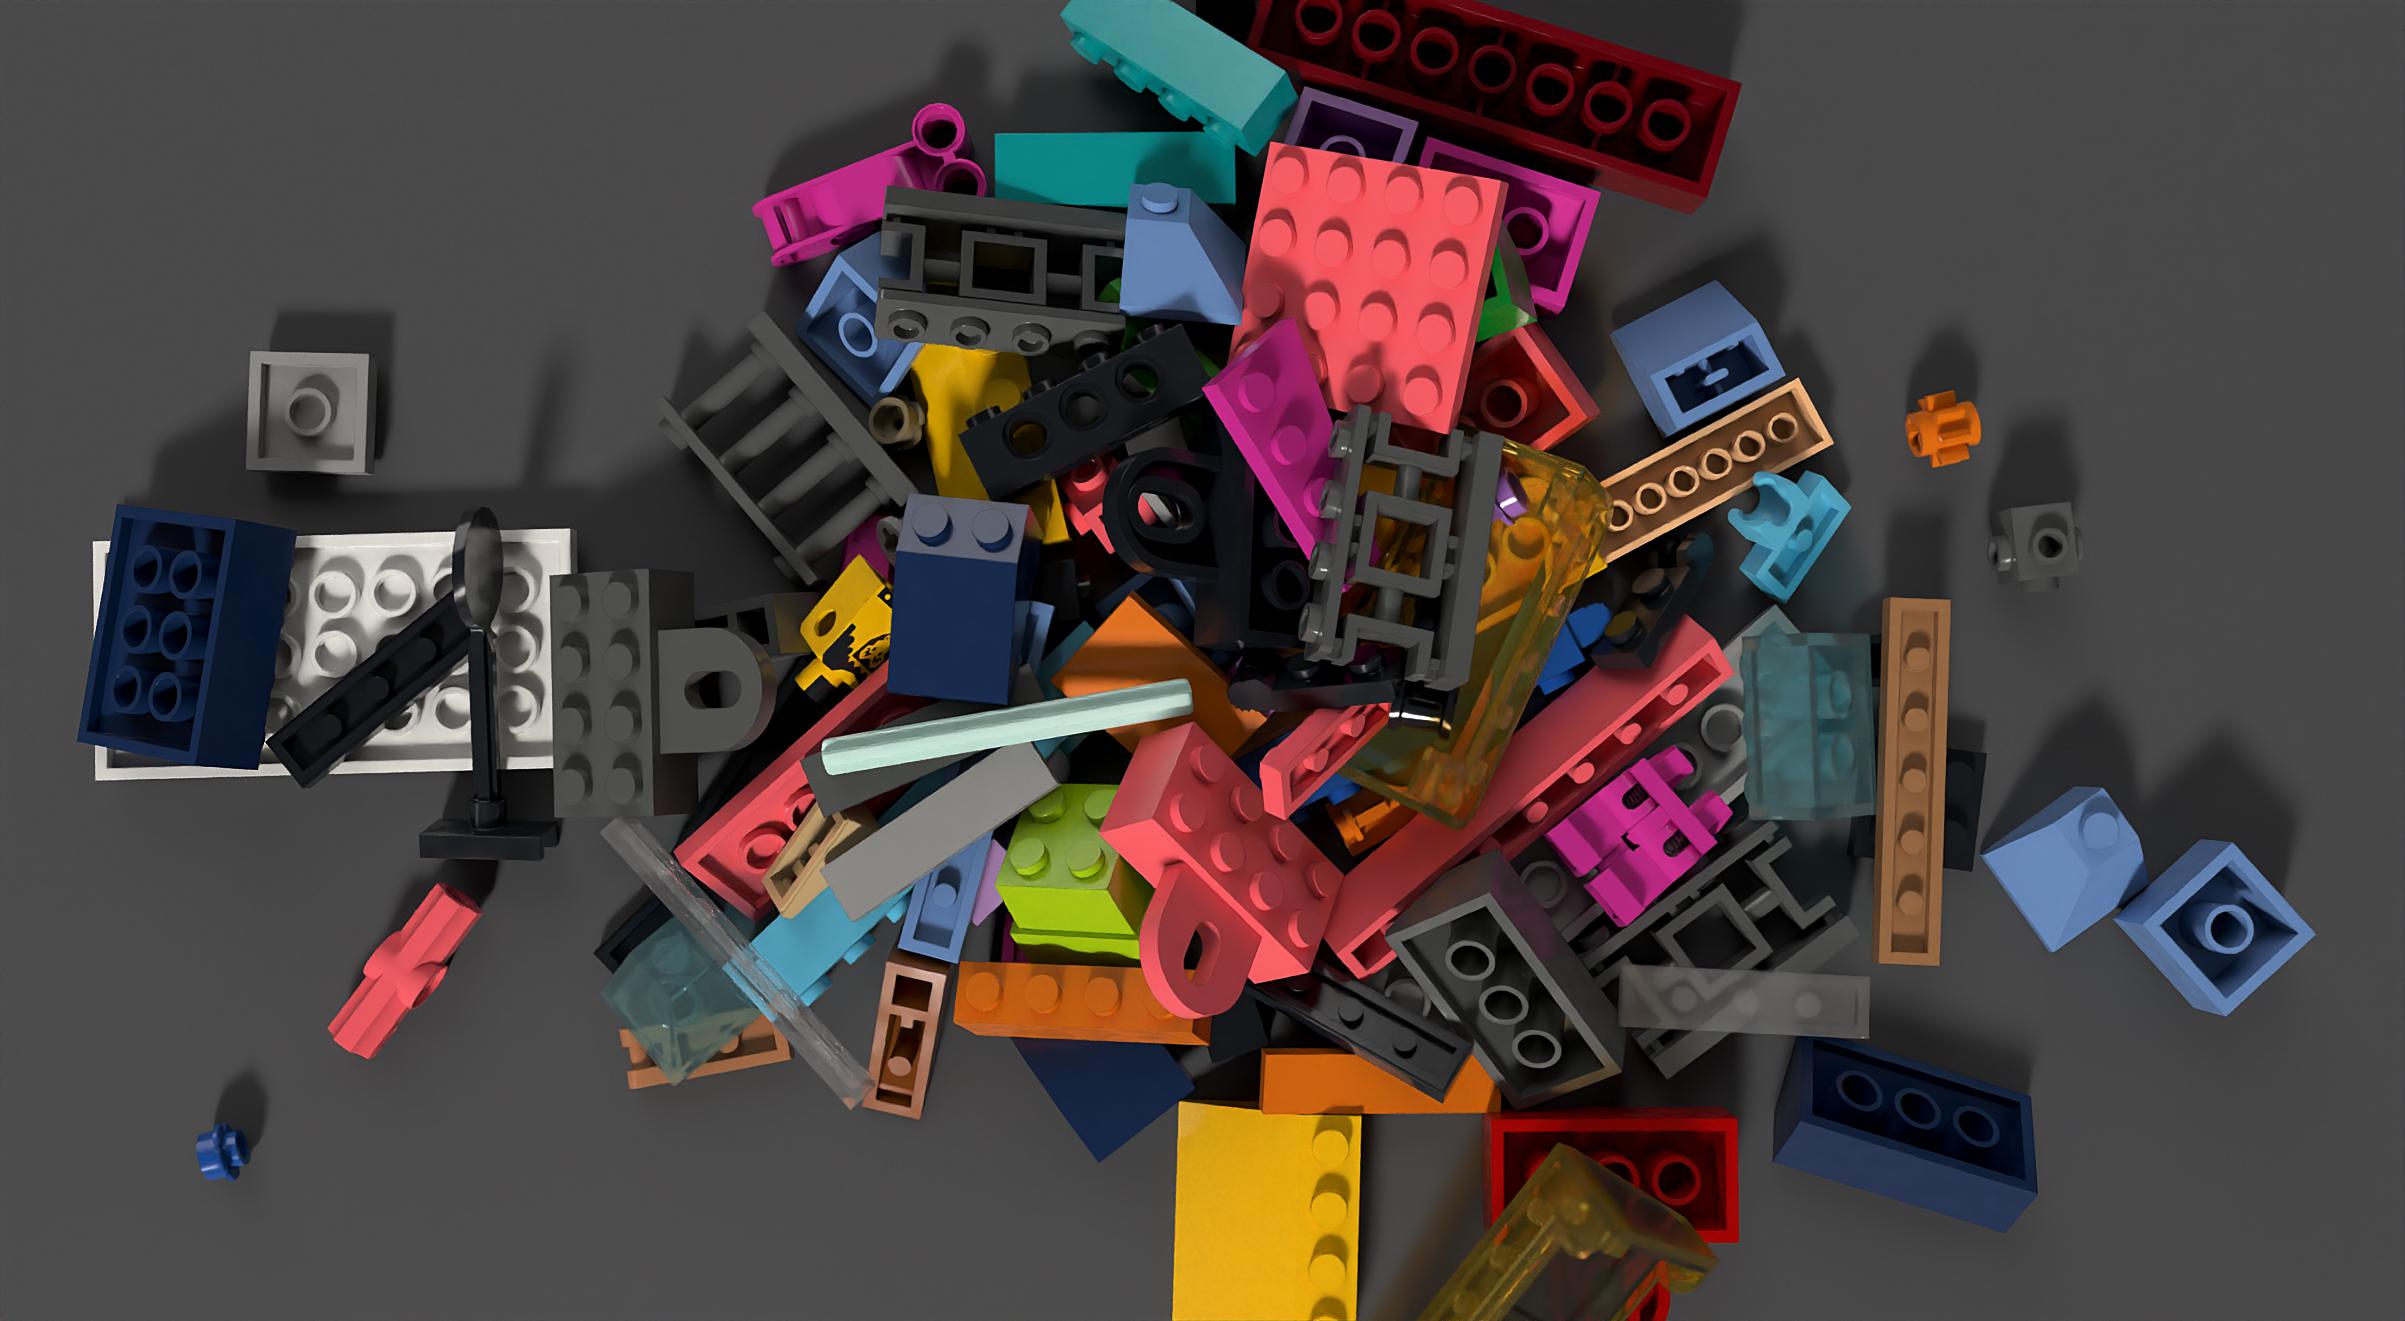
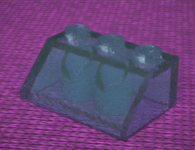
[1739,633,1877,820]

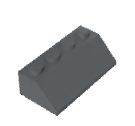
[1384,848,1627,1111]

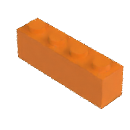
[953,961,1212,1046]

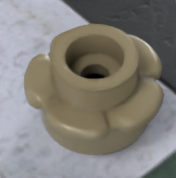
[868,395,925,453]

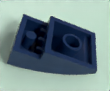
[1010,1037,1196,1163]

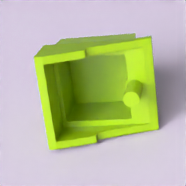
[994,784,1156,968]

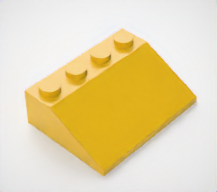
[1172,1099,1362,1321]

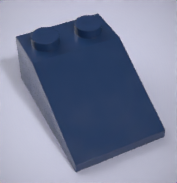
[887,493,1044,707]

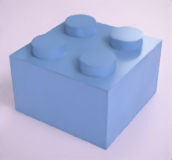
[2113,839,2316,1017]

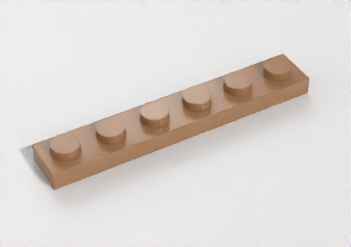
[1871,597,1951,966]

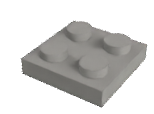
[246,351,378,475]

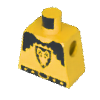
[795,554,894,704]

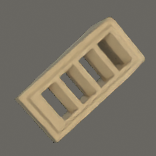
[761,801,881,920]

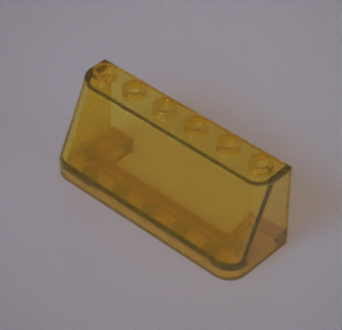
[1334,421,1614,831]

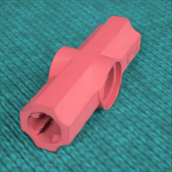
[327,882,484,1059]

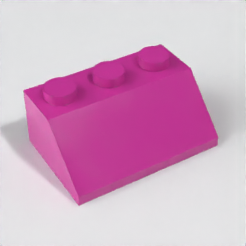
[1418,137,1601,321]

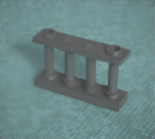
[653,309,922,590]

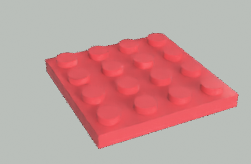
[1227,142,1509,434]

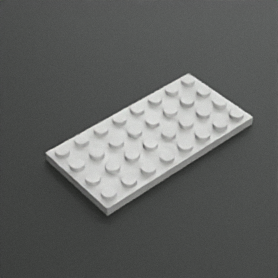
[93,528,578,781]

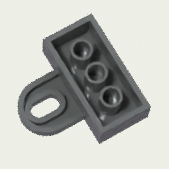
[549,568,777,818]

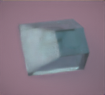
[600,912,771,1087]

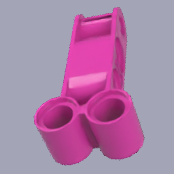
[752,103,993,267]

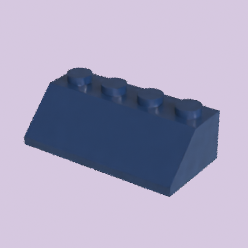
[1772,1026,2038,1233]

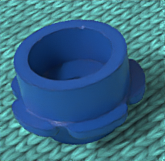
[196,1123,250,1182]

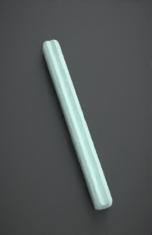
[821,678,1194,775]

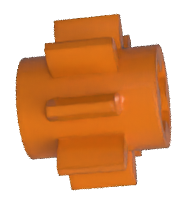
[1905,390,1981,468]

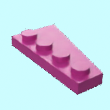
[1201,317,1382,593]

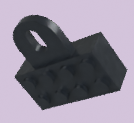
[1102,401,1345,658]

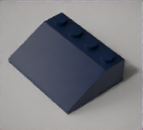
[77,504,298,770]

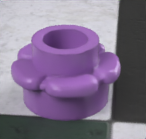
[1492,466,1530,526]

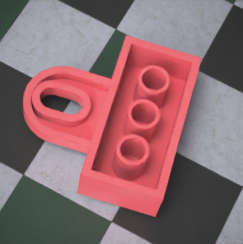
[1098,722,1344,1019]

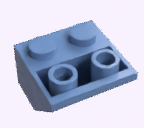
[1609,280,1786,439]

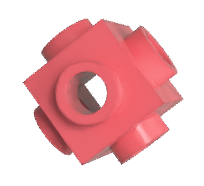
[1056,452,1159,554]

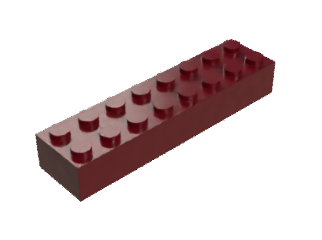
[1246,0,1742,215]

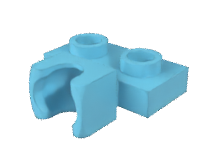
[1728,470,1852,604]

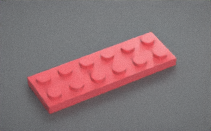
[673,659,943,923]

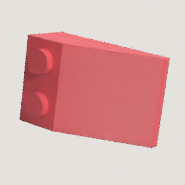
[1388,321,1602,509]

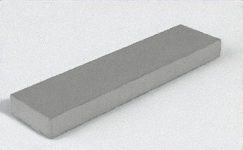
[819,741,1061,922]

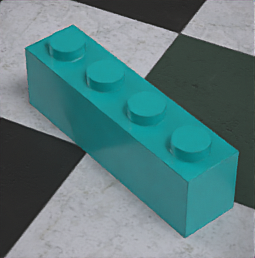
[1060,0,1299,157]
[995,132,1236,221]

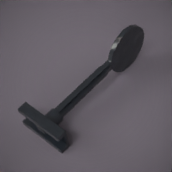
[419,506,558,861]

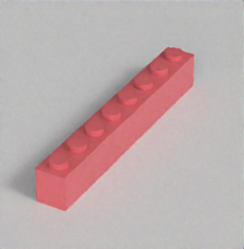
[1323,613,1734,984]

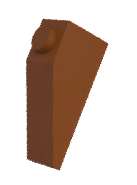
[862,921,956,1120]

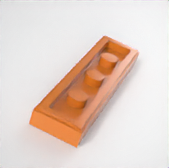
[1259,1048,1502,1114]

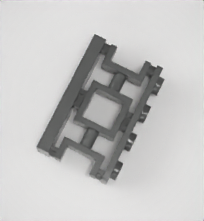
[874,185,1127,361]
[1298,404,1504,692]
[1575,814,1862,1080]

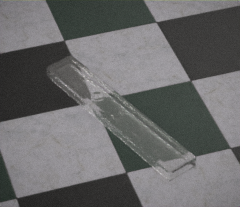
[600,816,876,1110]

